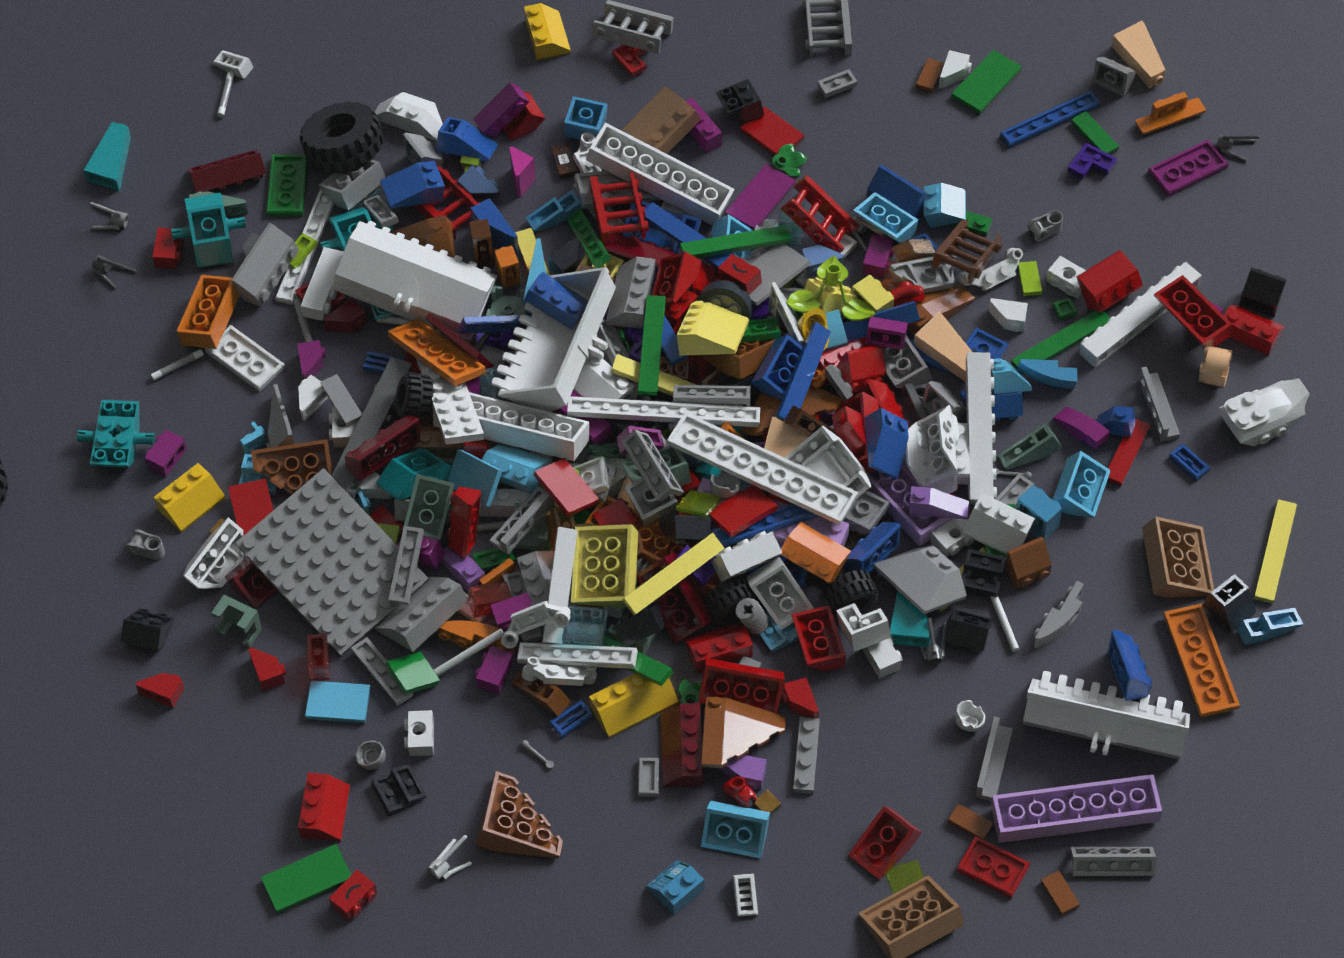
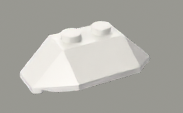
[375,92,443,141]
[183,517,244,589]

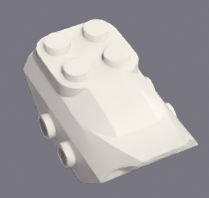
[1217,378,1310,446]
[905,405,959,494]

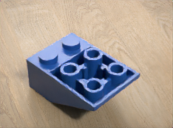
[437,117,498,161]

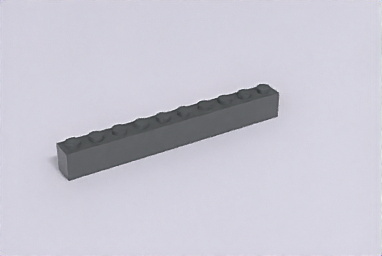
[332,357,415,500]

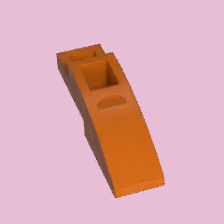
[436,621,514,653]

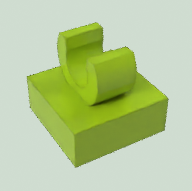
[460,156,482,173]

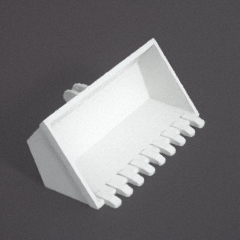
[331,221,497,343]
[491,267,616,412]
[1023,671,1190,760]

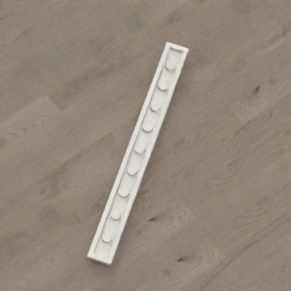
[567,396,760,427]

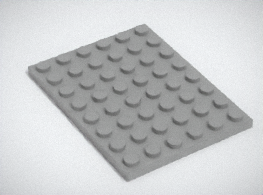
[235,468,429,657]

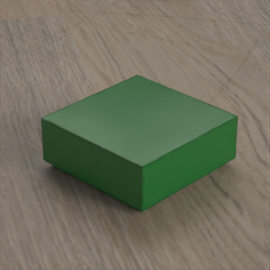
[1052,297,1077,320]

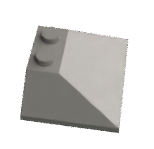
[872,546,967,614]

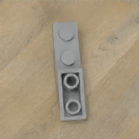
[1033,581,1084,648]

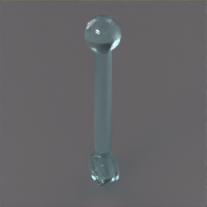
[351,188,382,211]

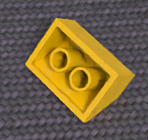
[524,3,571,60]
[154,463,226,533]

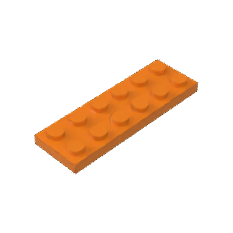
[388,318,486,386]
[1163,603,1240,717]

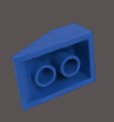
[380,161,445,209]
[470,198,519,258]
[864,408,909,479]

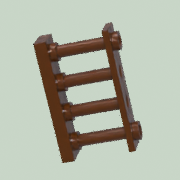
[931,219,1003,284]

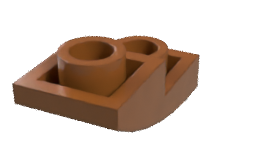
[660,357,689,380]

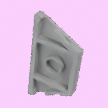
[889,256,955,293]

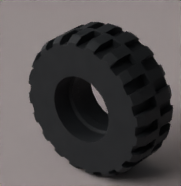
[299,101,383,173]

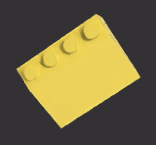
[677,301,749,356]
[571,524,638,608]

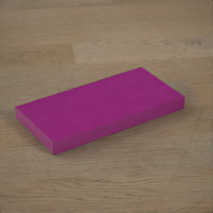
[1148,139,1229,197]
[725,164,796,231]

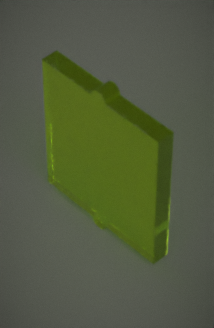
[676,490,721,517]
[887,859,924,893]

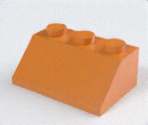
[780,522,851,584]

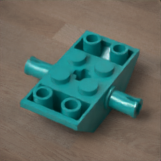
[171,193,246,269]
[320,207,393,251]
[77,400,155,468]
[376,447,452,501]

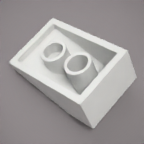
[746,556,814,630]

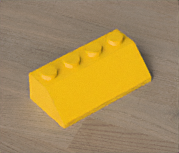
[589,661,679,738]

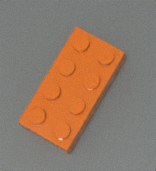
[176,275,240,349]

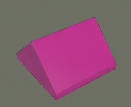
[509,147,536,198]

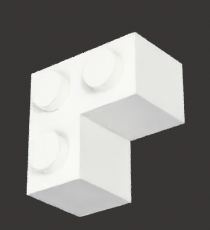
[836,603,891,652]

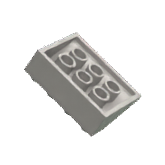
[718,244,811,306]
[517,550,581,631]
[375,577,468,652]

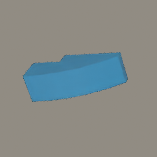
[525,190,585,232]
[1017,359,1077,389]
[1237,608,1303,645]

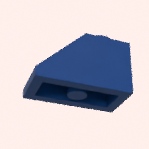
[1097,406,1136,437]

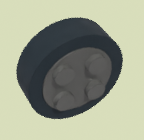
[697,281,753,321]

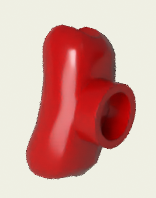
[890,281,925,306]
[722,777,757,808]

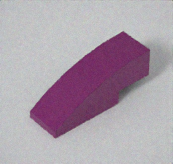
[1053,407,1110,450]

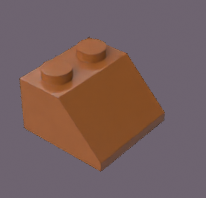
[1005,537,1052,589]

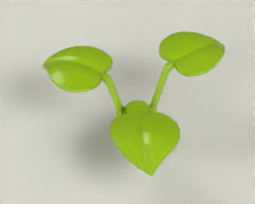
[786,255,875,321]

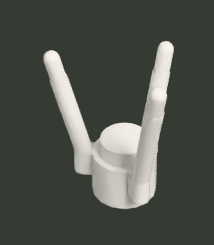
[428,835,472,880]

